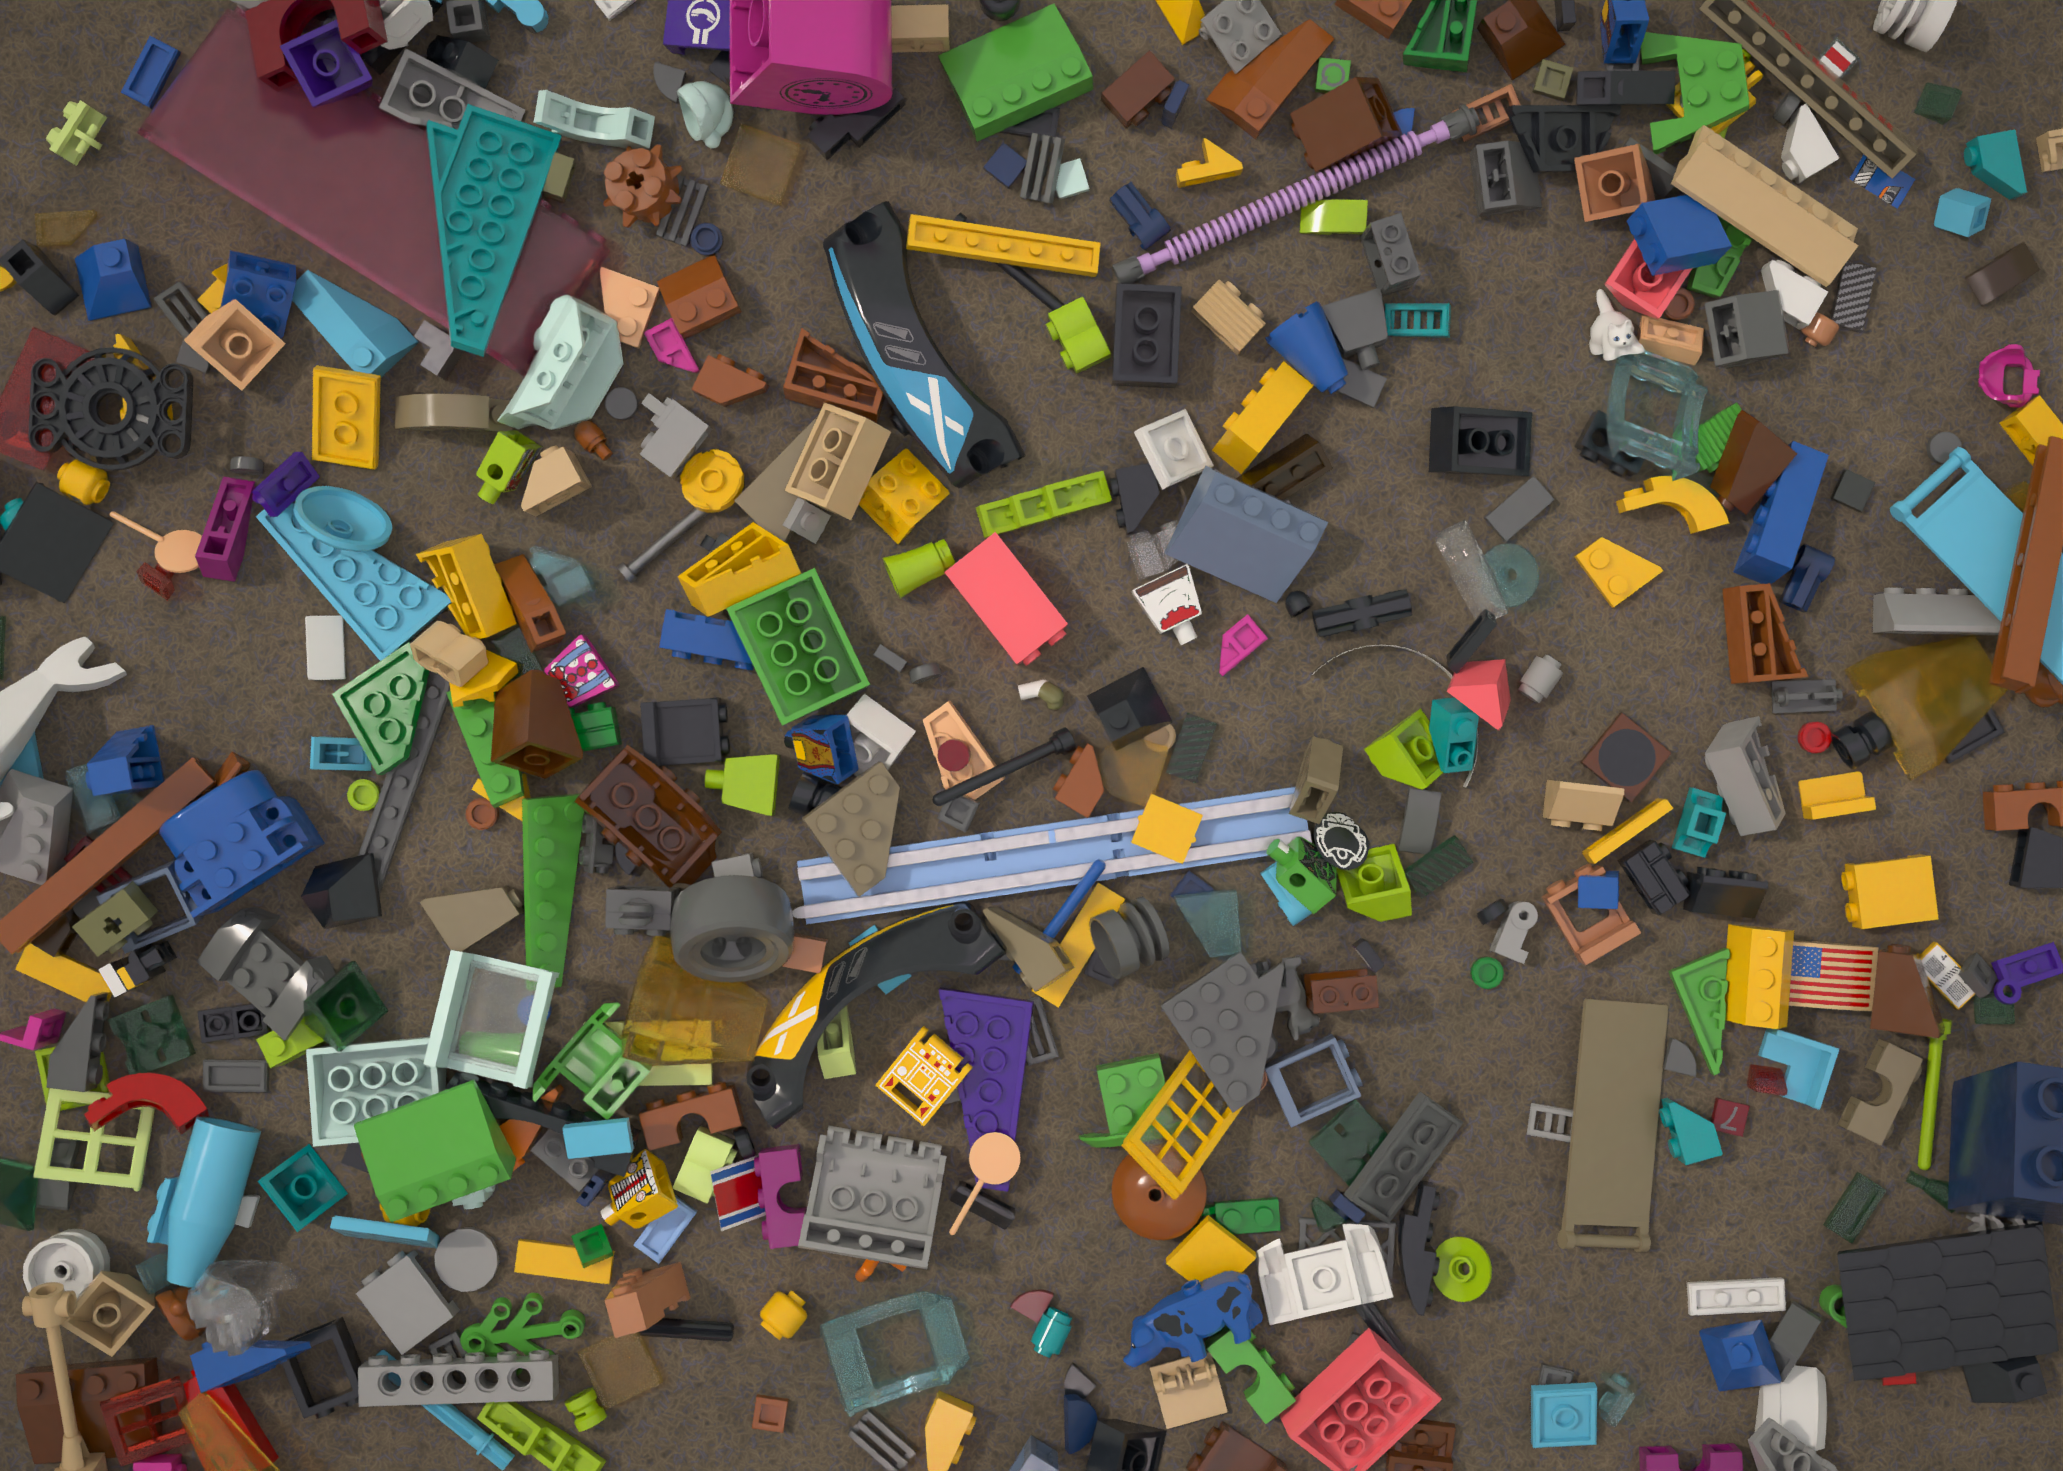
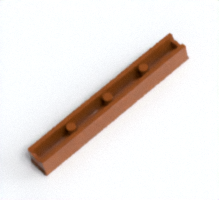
[1989,436,2063,694]
[0,757,217,954]

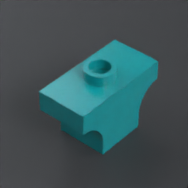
[1672,787,1726,858]

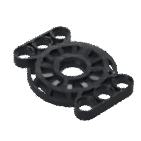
[28,347,194,471]

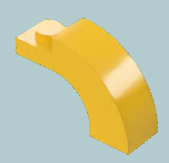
[1616,476,1729,534]

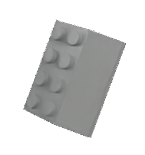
[798,1126,947,1270]

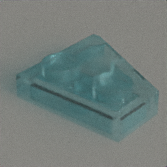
[1174,889,1242,957]

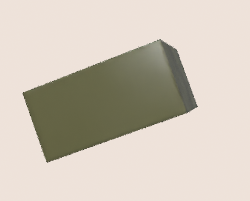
[543,152,576,203]

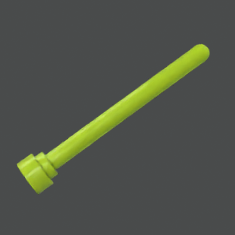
[1918,1018,1952,1170]

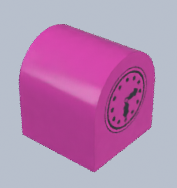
[730,0,892,115]

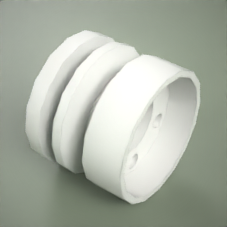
[1873,0,1957,52]

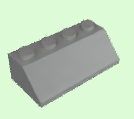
[1873,588,2001,635]

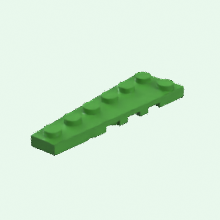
[522,794,584,991]

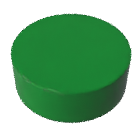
[1470,956,1504,989]

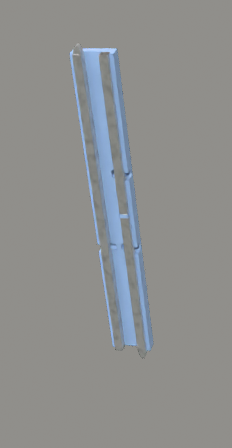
[792,786,1312,925]

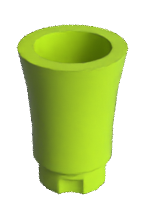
[882,539,955,599]

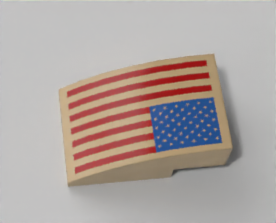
[1789,940,1879,1011]

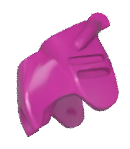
[1978,344,2040,408]

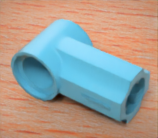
[1260,862,1312,926]

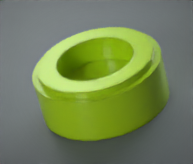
[347,779,381,811]

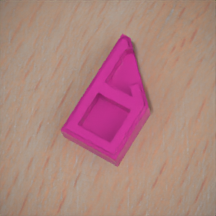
[644,318,700,373]
[1219,614,1268,676]

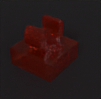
[136,562,175,600]

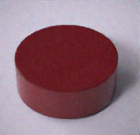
[937,738,971,772]

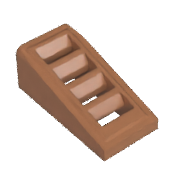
[1452,84,1521,142]

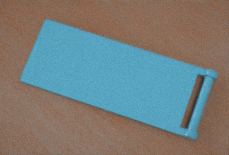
[1890,447,2063,685]

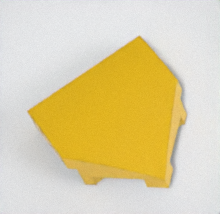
[449,650,518,708]

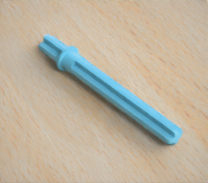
[376,1350,515,1471]

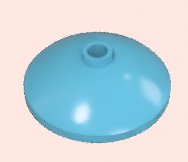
[294,486,392,552]

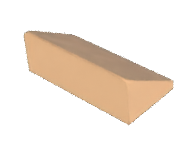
[1637,314,1704,365]

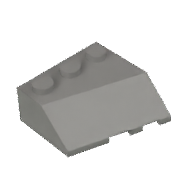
[0,769,73,885]

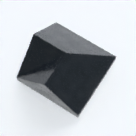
[301,853,382,929]

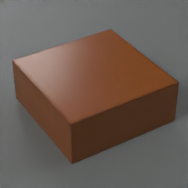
[752,1394,789,1433]

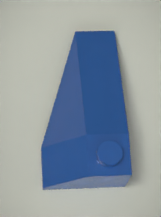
[190,1338,311,1393]

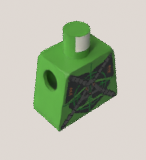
[1266,837,1336,914]

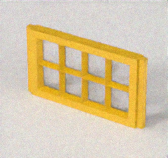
[1121,1050,1244,1200]

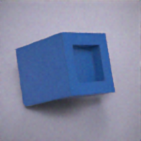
[1578,871,1619,909]

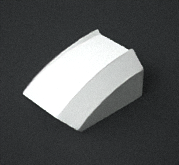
[379,0,433,50]
[1755,1365,1827,1451]

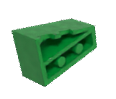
[1403,0,1478,72]

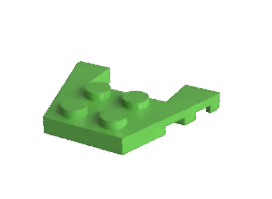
[1640,32,1749,154]

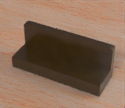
[1235,434,1333,500]

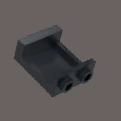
[640,697,730,766]

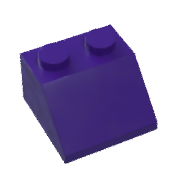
[280,20,373,108]

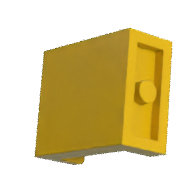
[1841,854,1939,929]

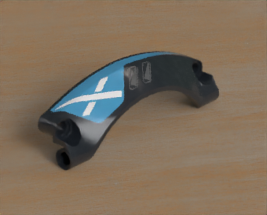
[823,201,1026,488]

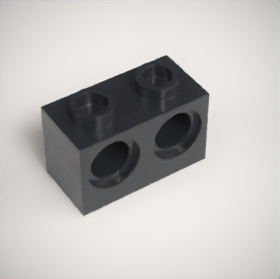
[1574,410,1655,478]

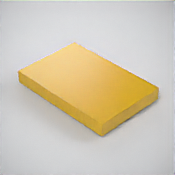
[312,365,381,470]

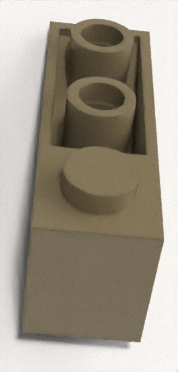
[983,906,1075,992]

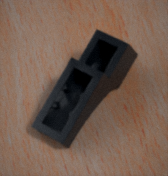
[807,88,906,160]

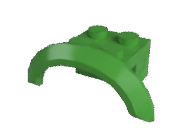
[533,1002,653,1120]
[1079,1053,1202,1148]

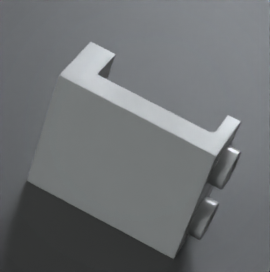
[356,1249,460,1355]

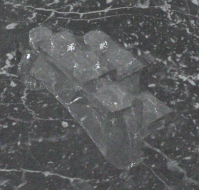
[186,1259,300,1357]

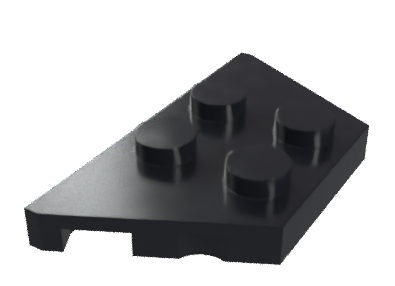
[1506,105,1621,173]

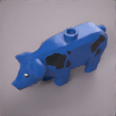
[1123,1271,1263,1367]

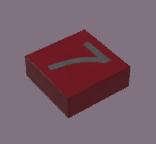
[1710,1097,1750,1137]

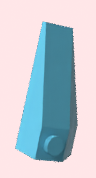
[292,270,419,377]

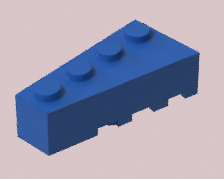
[1733,441,1829,585]

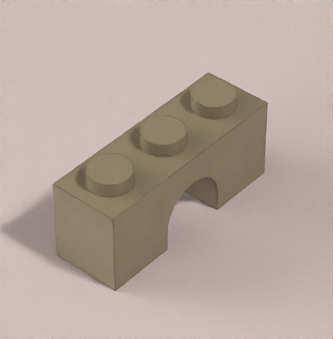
[1837,1039,1923,1146]

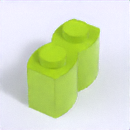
[1045,296,1111,374]

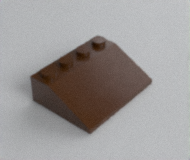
[15,1357,164,1464]

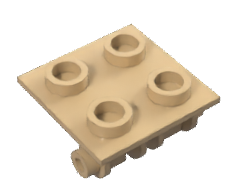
[1150,1351,1228,1429]

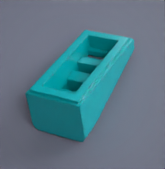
[1385,303,1451,338]

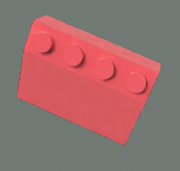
[1279,1328,1442,1471]

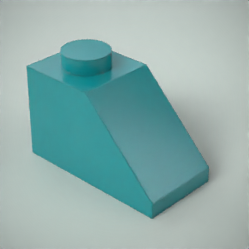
[1964,129,2027,200]

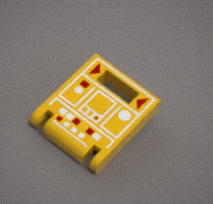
[875,1026,973,1126]

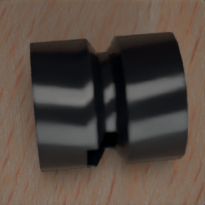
[1831,711,1894,769]
[788,772,843,816]

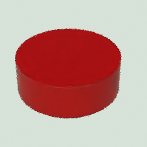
[1798,722,1832,753]

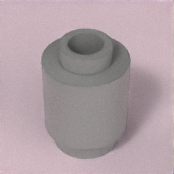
[1518,654,1563,704]

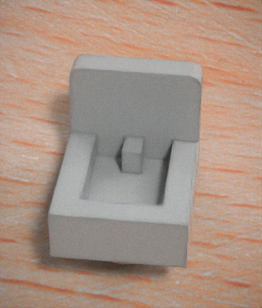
[783,497,831,544]

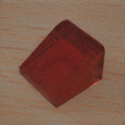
[1747,1064,1788,1096]

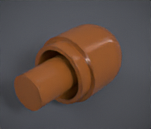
[574,420,613,461]

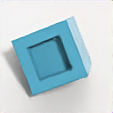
[1934,188,1992,237]

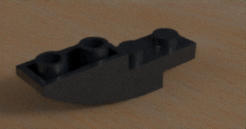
[1398,1180,1440,1316]

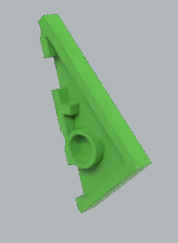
[1668,948,1730,1075]

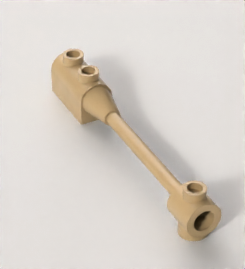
[22,1282,108,1471]

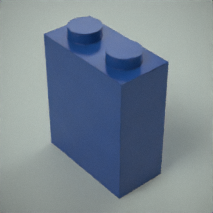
[1627,195,1732,276]

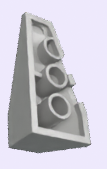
[379,48,526,130]
[1748,1418,1838,1471]

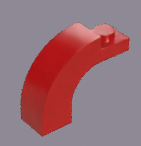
[84,1073,209,1134]

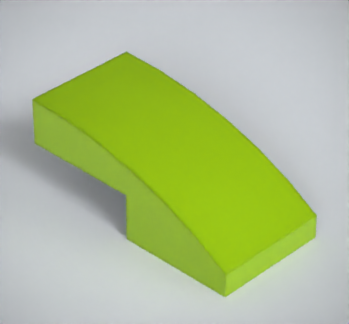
[1300,200,1368,235]

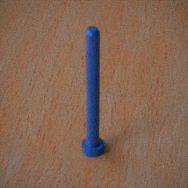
[1012,859,1106,975]

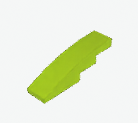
[976,471,1112,538]
[477,1402,606,1471]

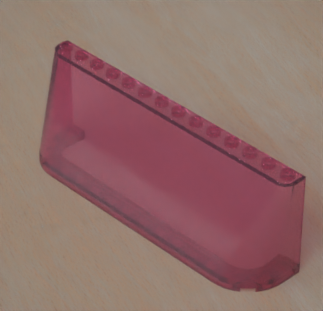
[136,7,610,378]

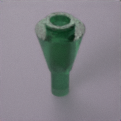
[1905,1170,1956,1214]

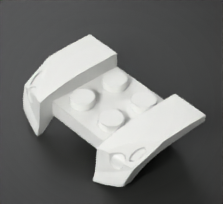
[1255,1224,1394,1325]

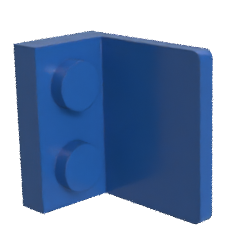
[220,250,296,338]

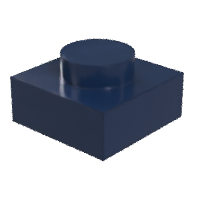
[1329,1189,1365,1224]

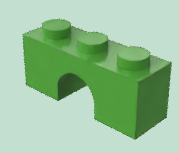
[1205,1325,1296,1424]

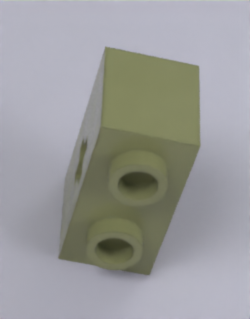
[72,881,158,957]

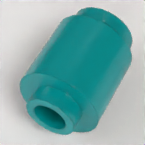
[1030,1307,1072,1358]

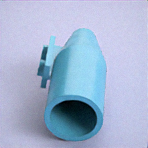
[147,1117,261,1288]

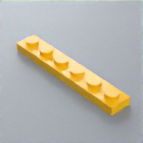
[906,214,1100,277]

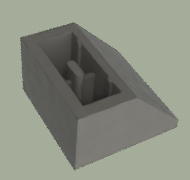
[1469,141,1542,217]
[1705,290,1790,369]

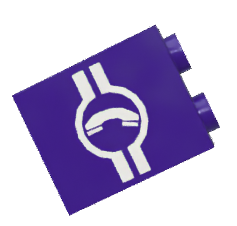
[663,0,730,55]

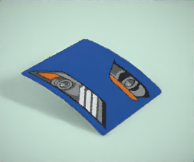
[1849,154,1915,209]

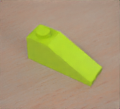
[256,993,367,1068]

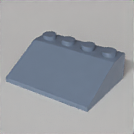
[1165,465,1328,603]

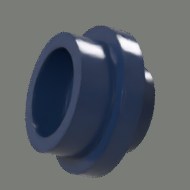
[690,223,723,256]

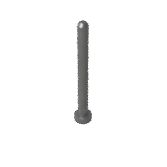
[617,508,708,584]

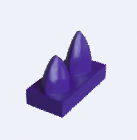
[252,452,320,517]

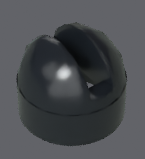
[1285,590,1313,618]

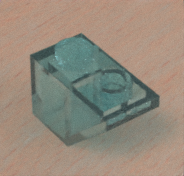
[529,546,597,608]

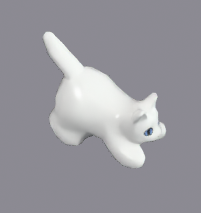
[1589,289,1645,361]

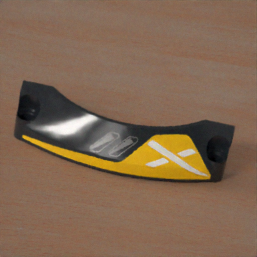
[746,901,1006,1129]

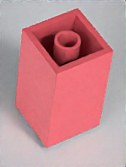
[944,532,1068,666]

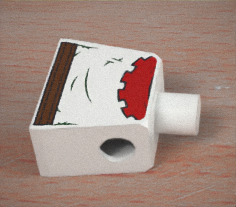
[1131,564,1202,646]

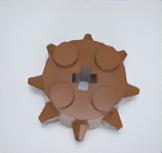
[603,144,682,228]

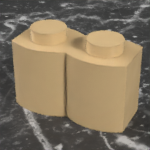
[410,621,488,687]

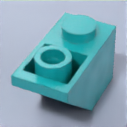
[1429,698,1479,773]
[1659,1098,1723,1165]

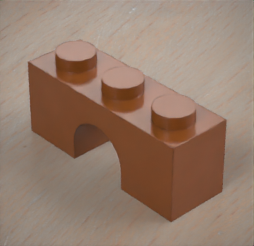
[1983,780,2063,831]
[639,1081,745,1151]

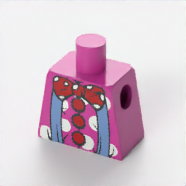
[544,635,620,707]

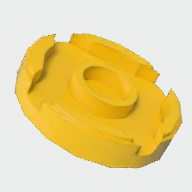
[680,449,744,513]

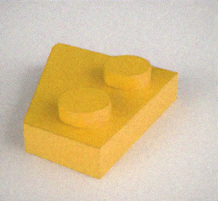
[1574,537,1663,608]

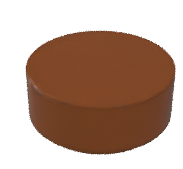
[1663,288,1695,321]
[466,798,499,830]

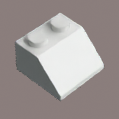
[847,694,916,777]

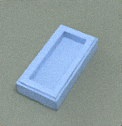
[633,1195,697,1264]

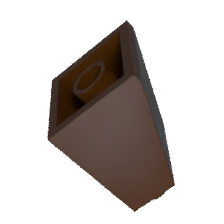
[1290,77,1403,173]
[491,670,583,779]
[1870,944,1945,1038]

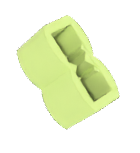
[673,1126,738,1204]

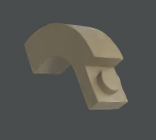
[395,394,512,433]

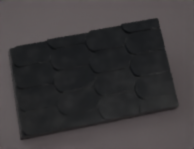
[1837,1222,2059,1381]

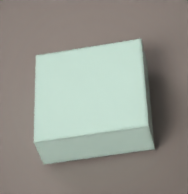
[1056,158,1090,200]

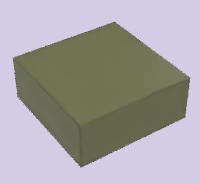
[1532,59,1573,101]

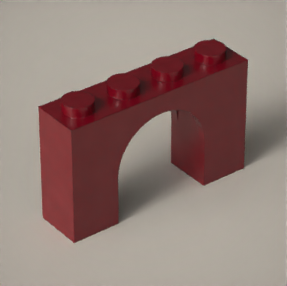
[245,0,388,92]

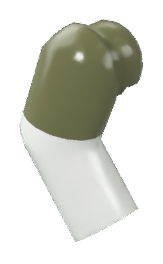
[1018,679,1064,710]

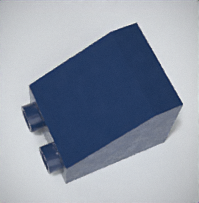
[1948,1062,2063,1225]

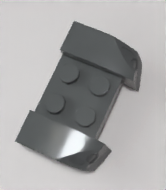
[197,907,336,1041]

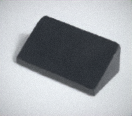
[950,1181,1016,1230]

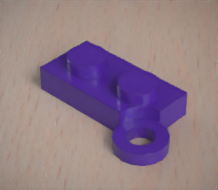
[1991,942,2063,1005]

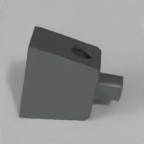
[1322,288,1388,370]

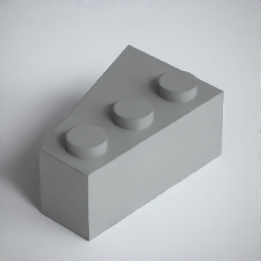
[1705,716,1786,836]

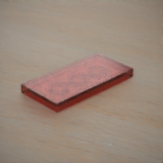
[0,327,95,471]

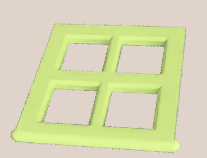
[33,1088,155,1192]

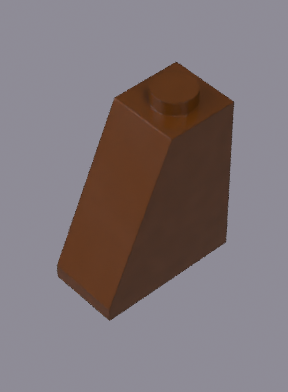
[1710,410,1797,515]

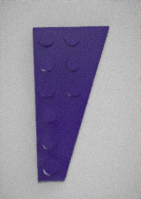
[938,987,1034,1192]

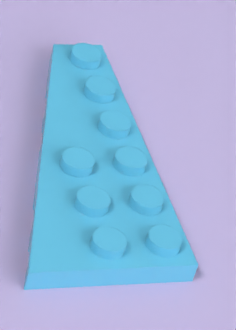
[256,503,452,661]

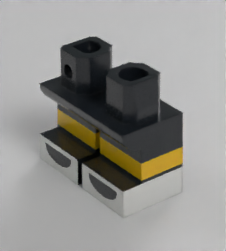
[98,941,177,997]

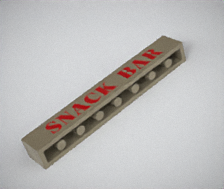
[1699,0,1918,179]

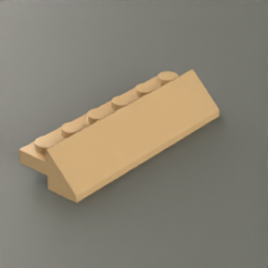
[1671,125,1859,287]

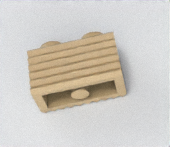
[1191,280,1266,355]

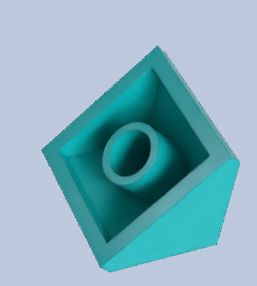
[258,1144,348,1232]

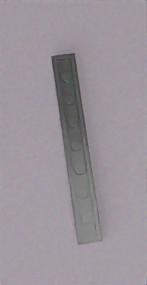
[358,671,450,896]

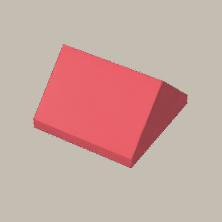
[1605,238,1692,319]
[1447,659,1511,730]

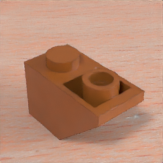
[691,354,769,407]
[1053,743,1104,818]

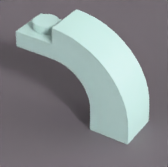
[534,90,655,149]

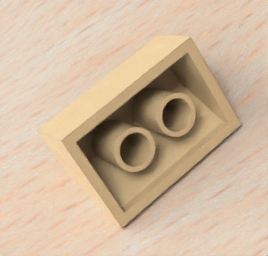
[785,402,891,520]

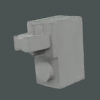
[640,393,713,480]

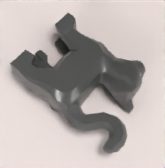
[1250,956,1319,1061]

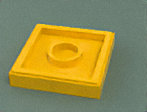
[1166,1215,1257,1282]

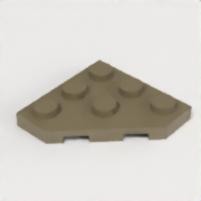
[802,761,900,897]

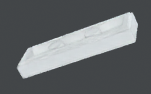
[1687,1277,1786,1316]

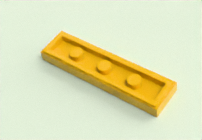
[1031,882,1125,1008]

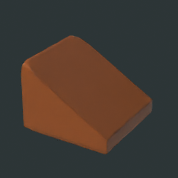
[214,752,250,786]

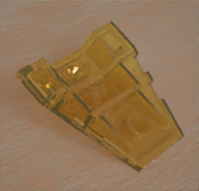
[1844,635,2008,781]
[621,936,768,1066]

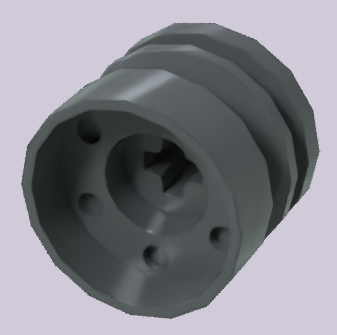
[1089,896,1170,979]

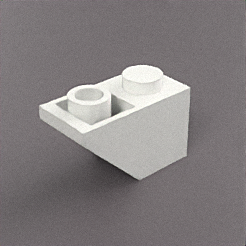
[1761,260,1828,330]

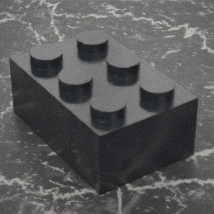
[1111,283,1182,388]

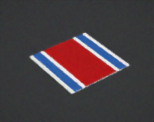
[710,1155,766,1231]

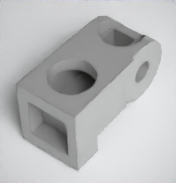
[1489,901,1538,964]

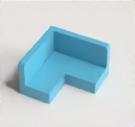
[1758,1028,1839,1110]

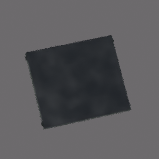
[0,481,114,603]

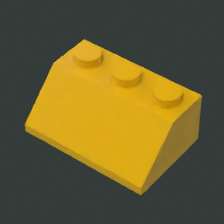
[1725,924,1794,1029]

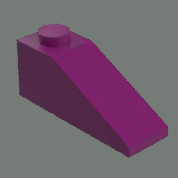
[195,477,255,582]

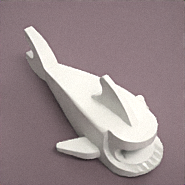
[0,637,127,821]

